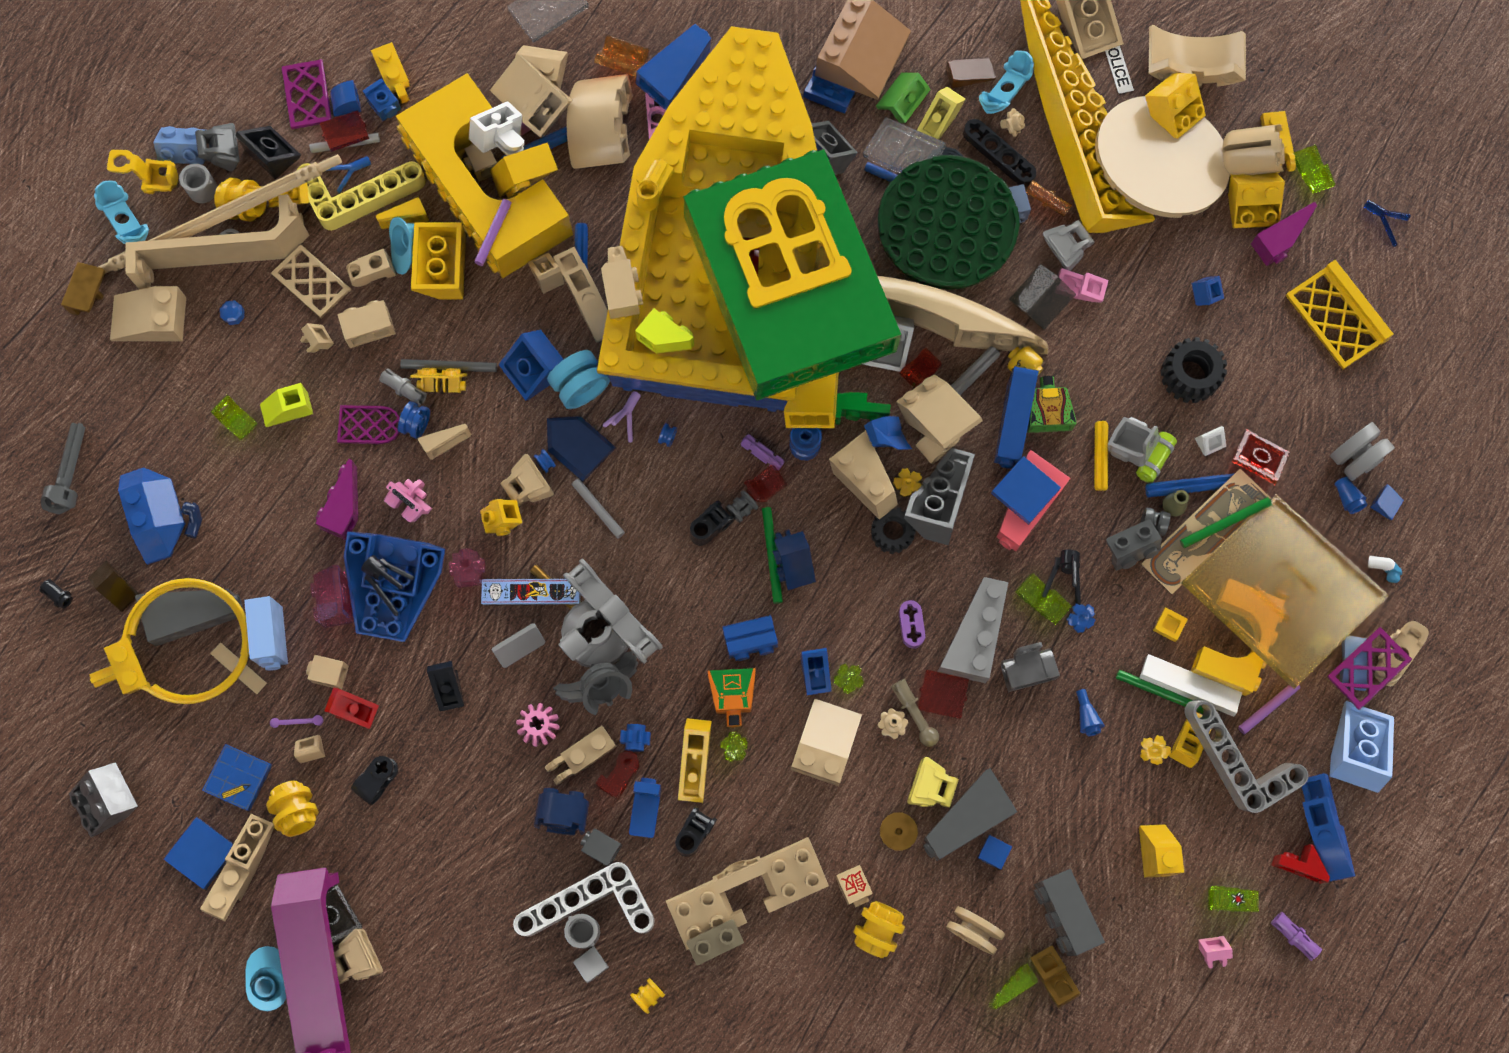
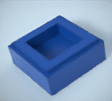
[977,835,1012,870]

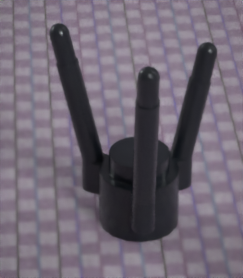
[1042,549,1081,605]
[361,555,415,616]

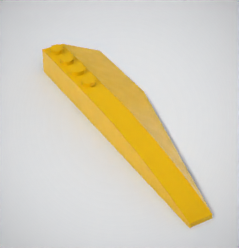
[1020,0,1155,233]

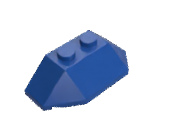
[118,467,185,565]

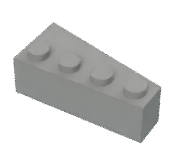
[937,577,1008,683]

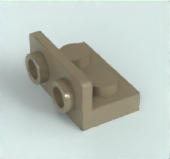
[687,919,744,966]

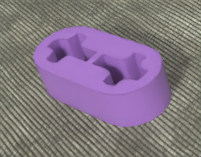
[899,600,925,648]

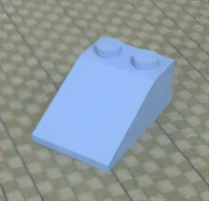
[1330,701,1394,793]

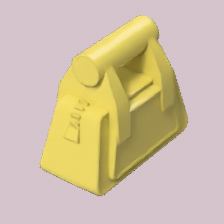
[907,757,959,808]

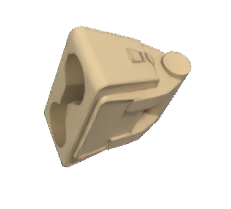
[500,454,554,506]
[334,929,383,984]

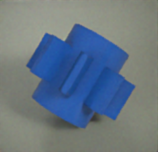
[620,724,651,752]

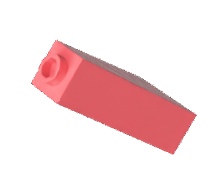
[997,450,1070,551]

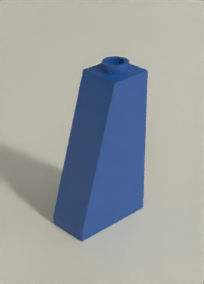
[636,24,711,110]
[994,366,1039,469]

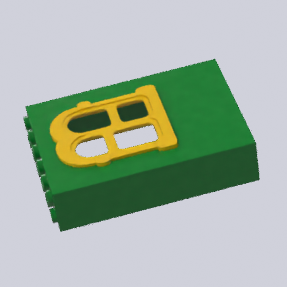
[683,149,902,401]

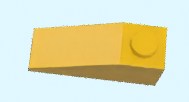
[678,718,712,803]

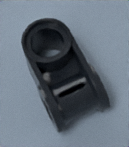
[690,500,735,546]
[351,756,399,806]
[675,806,717,857]

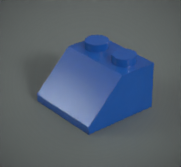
[498,330,564,401]

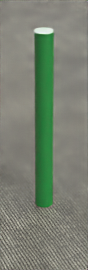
[1180,497,1272,549]
[762,507,783,604]
[1115,669,1204,714]

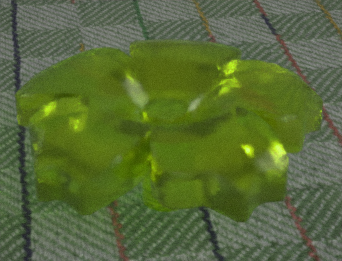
[834,663,864,694]
[720,731,748,762]

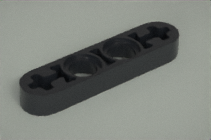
[963,119,1037,187]

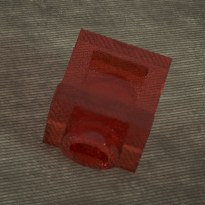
[899,348,942,388]
[744,465,788,502]

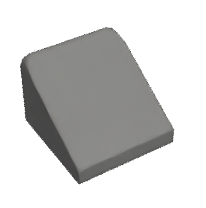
[573,946,609,983]

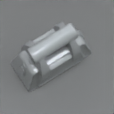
[1043,220,1095,271]

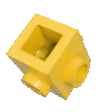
[480,499,522,536]

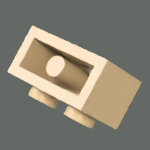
[337,300,396,348]

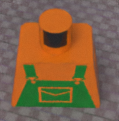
[708,668,756,727]

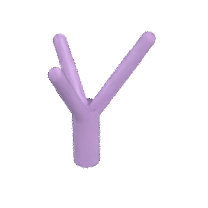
[603,391,641,443]

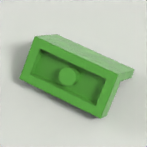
[876,72,931,123]

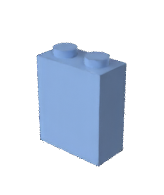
[244,596,288,671]

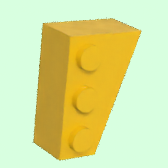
[490,142,558,198]

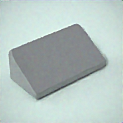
[491,623,545,668]

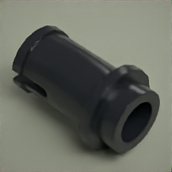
[39,579,73,609]

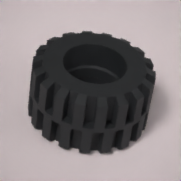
[1161,337,1227,403]

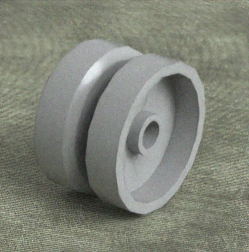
[1329,422,1395,481]

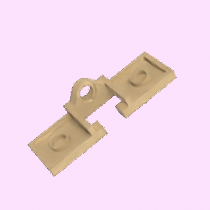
[666,837,829,950]

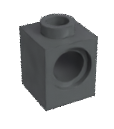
[580,828,622,866]

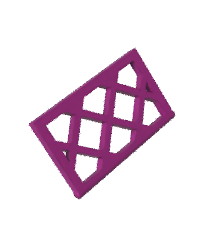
[282,59,332,129]
[1327,627,1412,710]

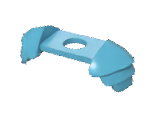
[979,50,1034,114]
[94,181,149,244]

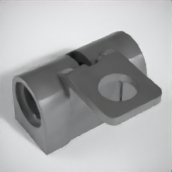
[1001,642,1060,692]

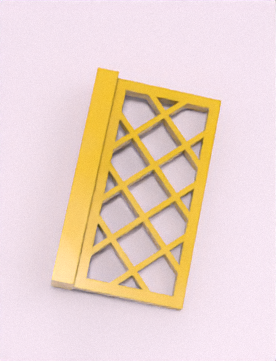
[1286,260,1393,370]

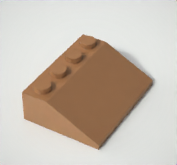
[815,0,911,100]

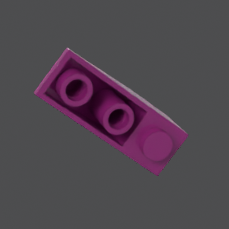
[316,459,358,540]

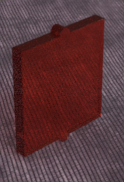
[320,110,369,152]
[918,670,969,719]

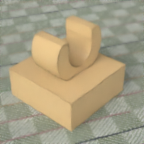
[300,323,334,353]

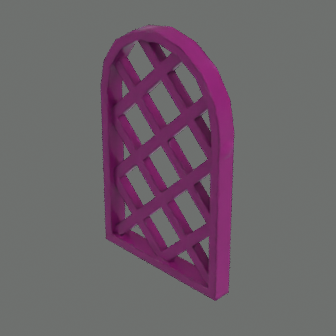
[337,405,400,444]

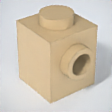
[464,143,497,182]

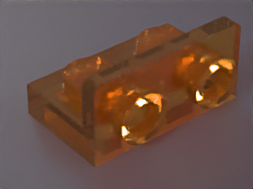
[594,35,649,77]

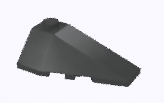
[904,448,975,545]

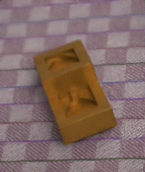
[1030,946,1080,1008]

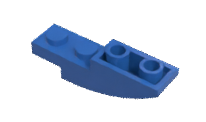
[1302,773,1355,882]

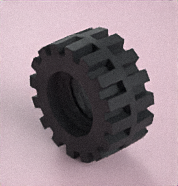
[871,507,915,554]

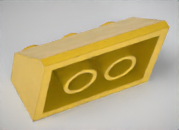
[411,222,466,300]

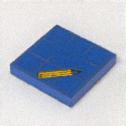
[202,744,272,811]

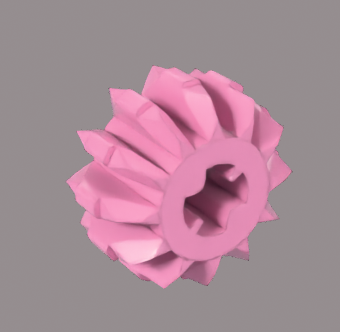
[516,703,560,747]

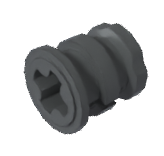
[726,490,758,523]

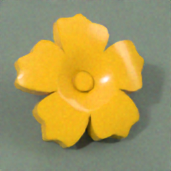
[893,468,922,497]
[1140,735,1171,765]

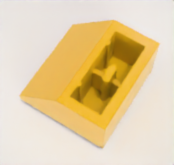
[1145,73,1206,138]
[1228,172,1285,228]

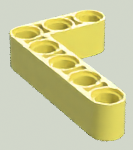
[297,162,426,231]

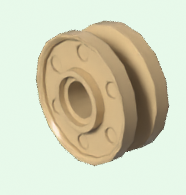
[946,906,1005,955]

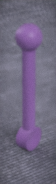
[270,715,323,728]

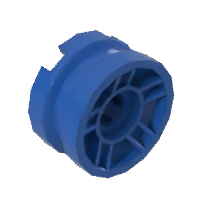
[398,401,430,439]

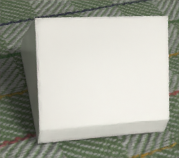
[1195,426,1226,456]

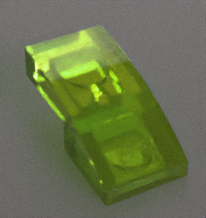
[1293,144,1336,194]
[1015,573,1072,624]

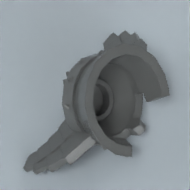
[554,651,638,715]

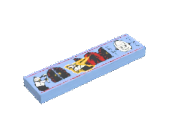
[481,579,581,605]

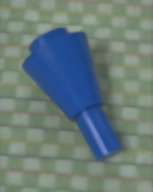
[1076,689,1105,736]

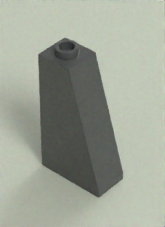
[135,589,243,646]
[923,768,1017,861]

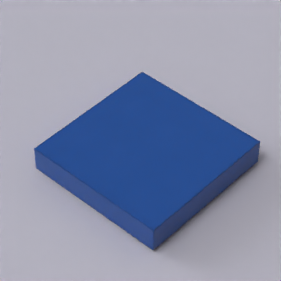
[991,456,1061,525]
[164,817,233,890]

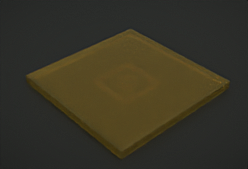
[1181,494,1389,689]

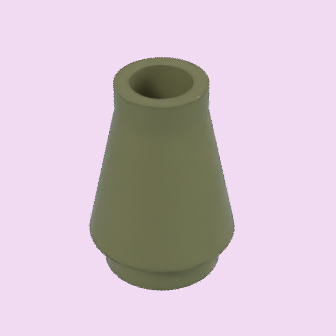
[1163,490,1189,516]

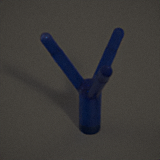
[1364,200,1411,247]

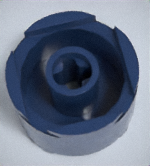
[534,788,589,835]

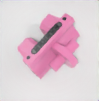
[384,479,432,522]

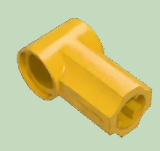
[636,159,674,211]

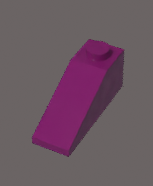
[1251,202,1317,266]

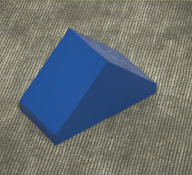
[800,648,831,695]

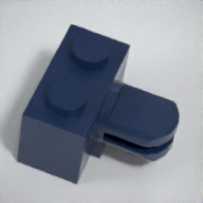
[772,529,816,590]

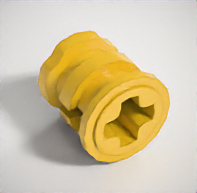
[630,978,665,1014]

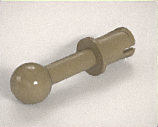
[890,678,939,747]

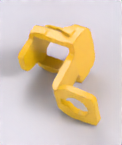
[107,150,179,194]

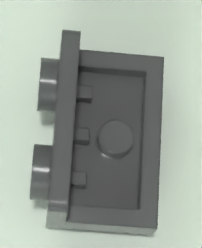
[1106,519,1162,571]

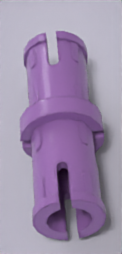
[1271,912,1322,961]

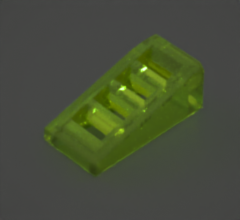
[989,963,1039,1009]

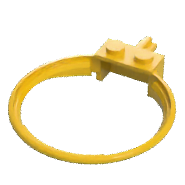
[89,578,249,704]

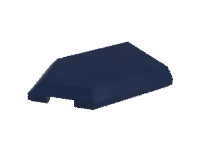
[547,416,616,482]

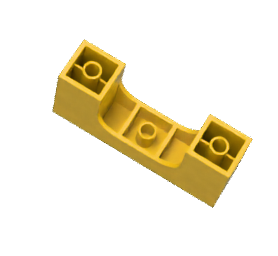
[396,73,573,279]

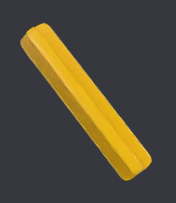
[1094,421,1108,491]

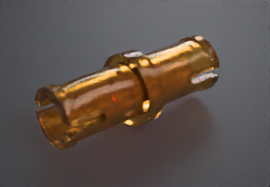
[1026,180,1072,217]

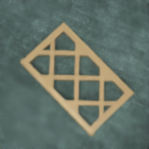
[271,244,351,319]

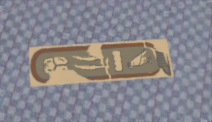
[1142,469,1271,594]

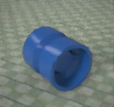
[790,428,822,461]

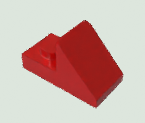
[324,688,379,729]
[1271,844,1330,884]

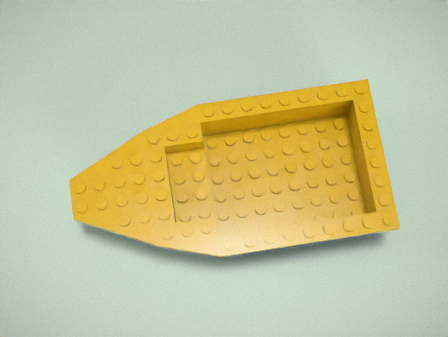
[597,26,819,412]

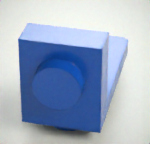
[629,778,661,838]

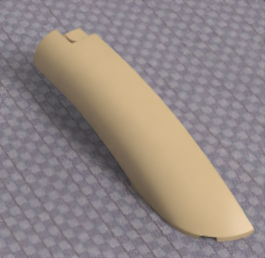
[878,276,1048,355]

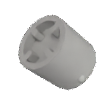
[179,164,218,203]
[564,914,600,949]

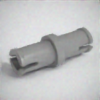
[379,368,427,406]

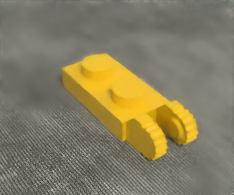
[1260,111,1296,173]

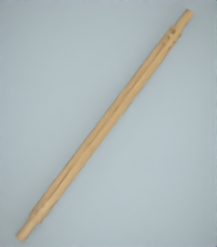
[98,154,342,274]

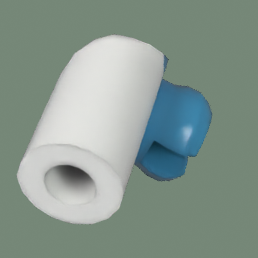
[1368,556,1402,583]

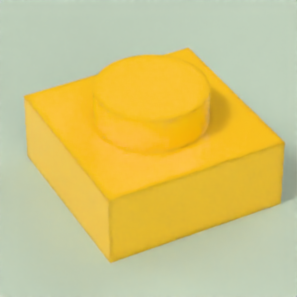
[1153,607,1188,642]

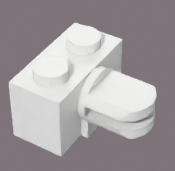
[469,101,524,156]

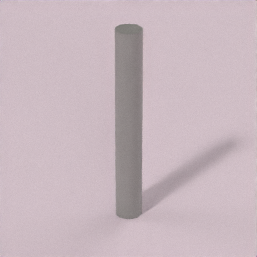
[309,133,380,153]
[571,478,625,539]

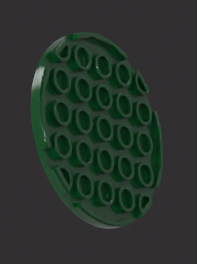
[877,155,1019,289]

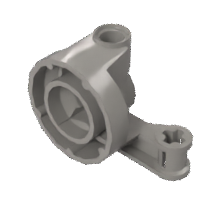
[558,559,663,668]

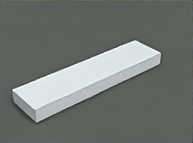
[1140,654,1242,717]

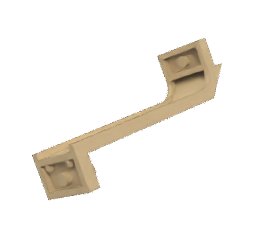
[126,194,309,290]

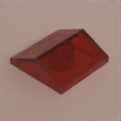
[1232,430,1290,485]

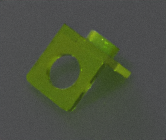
[211,395,257,440]

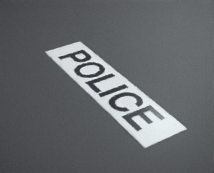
[1105,46,1134,94]

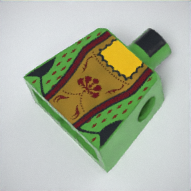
[1027,376,1076,433]

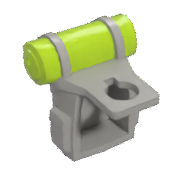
[1107,417,1177,483]

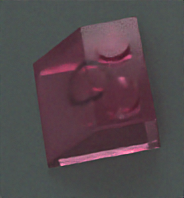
[310,565,354,628]

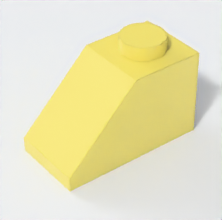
[917,87,966,143]

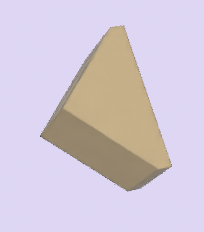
[528,252,564,294]

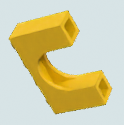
[1191,579,1285,696]

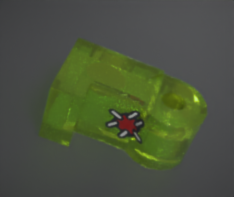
[1208,886,1259,913]

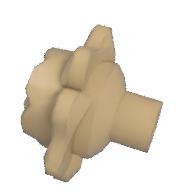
[1000,108,1025,137]
[878,708,908,739]

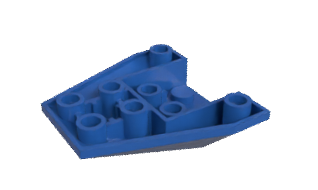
[344,532,445,642]

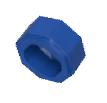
[220,300,245,325]

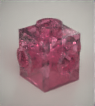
[449,548,486,588]

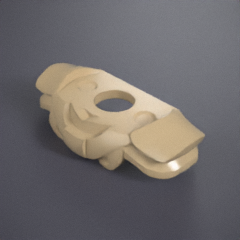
[1374,621,1429,687]

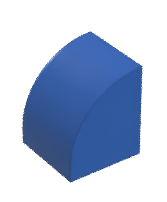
[330,80,361,117]

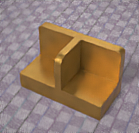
[61,262,105,316]

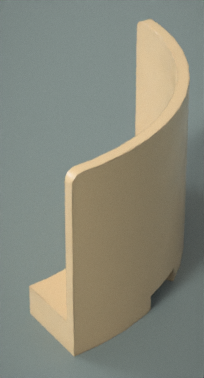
[1148,25,1246,87]
[567,74,633,169]

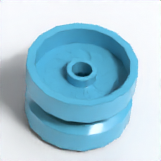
[547,350,610,409]

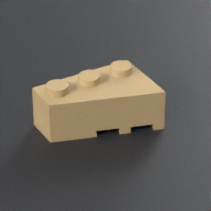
[829,430,898,520]

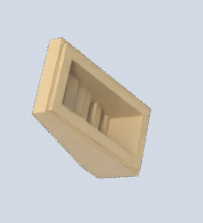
[418,424,472,460]

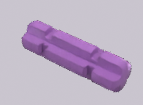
[741,434,784,471]

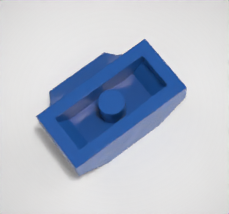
[864,416,912,450]

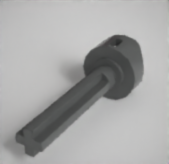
[41,423,86,515]

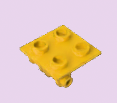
[410,368,467,393]

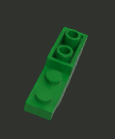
[835,392,891,425]

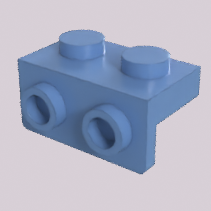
[153,126,205,164]

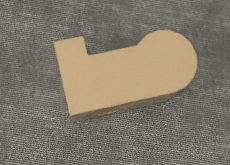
[346,249,397,287]

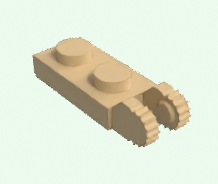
[545,725,617,785]

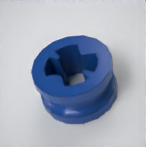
[658,423,677,447]
[533,449,556,473]

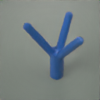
[326,156,371,193]

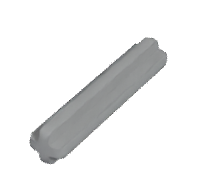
[951,346,1000,395]

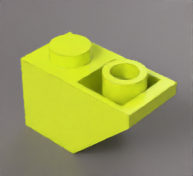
[635,308,694,354]
[260,383,313,427]

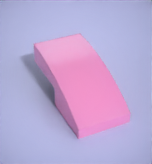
[1053,268,1109,303]

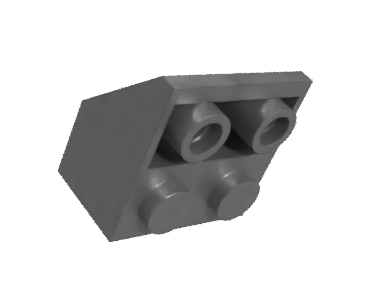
[69,762,138,837]

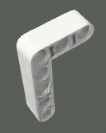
[513,862,655,937]

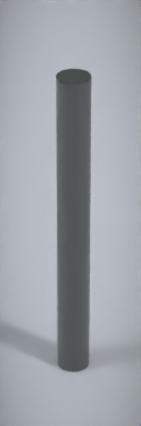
[400,359,497,372]

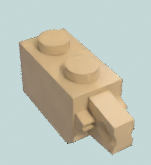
[601,246,643,319]

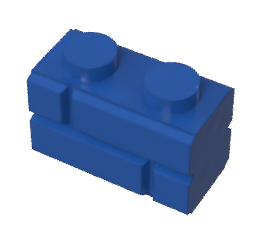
[722,615,778,661]

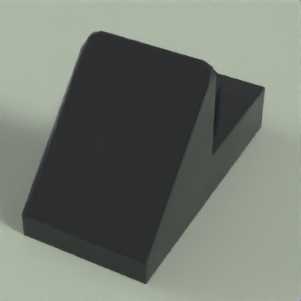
[427,661,464,712]

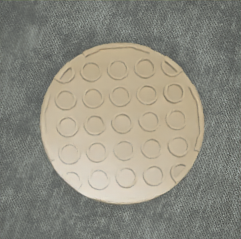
[1095,96,1230,218]

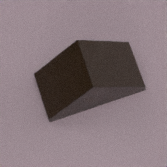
[88,561,140,612]

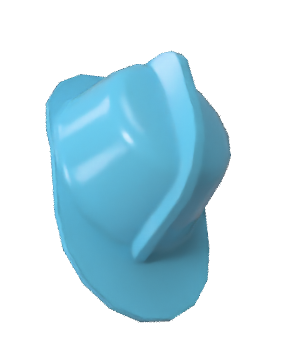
[389,217,414,275]
[245,946,286,1011]

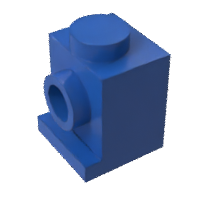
[363,78,401,121]

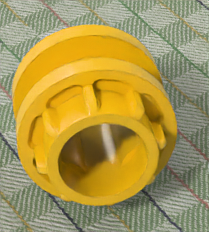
[214,178,267,222]
[266,781,318,837]
[853,901,905,958]

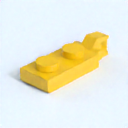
[371,42,410,104]

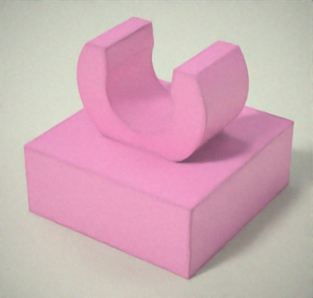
[1198,936,1233,969]

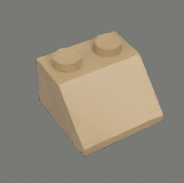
[515,45,568,90]

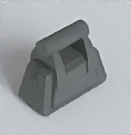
[195,123,240,172]

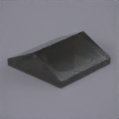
[1009,264,1076,330]

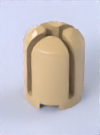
[1223,124,1285,175]

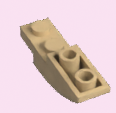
[553,247,608,343]
[200,814,274,922]

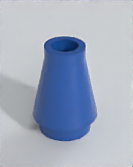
[1334,477,1368,514]

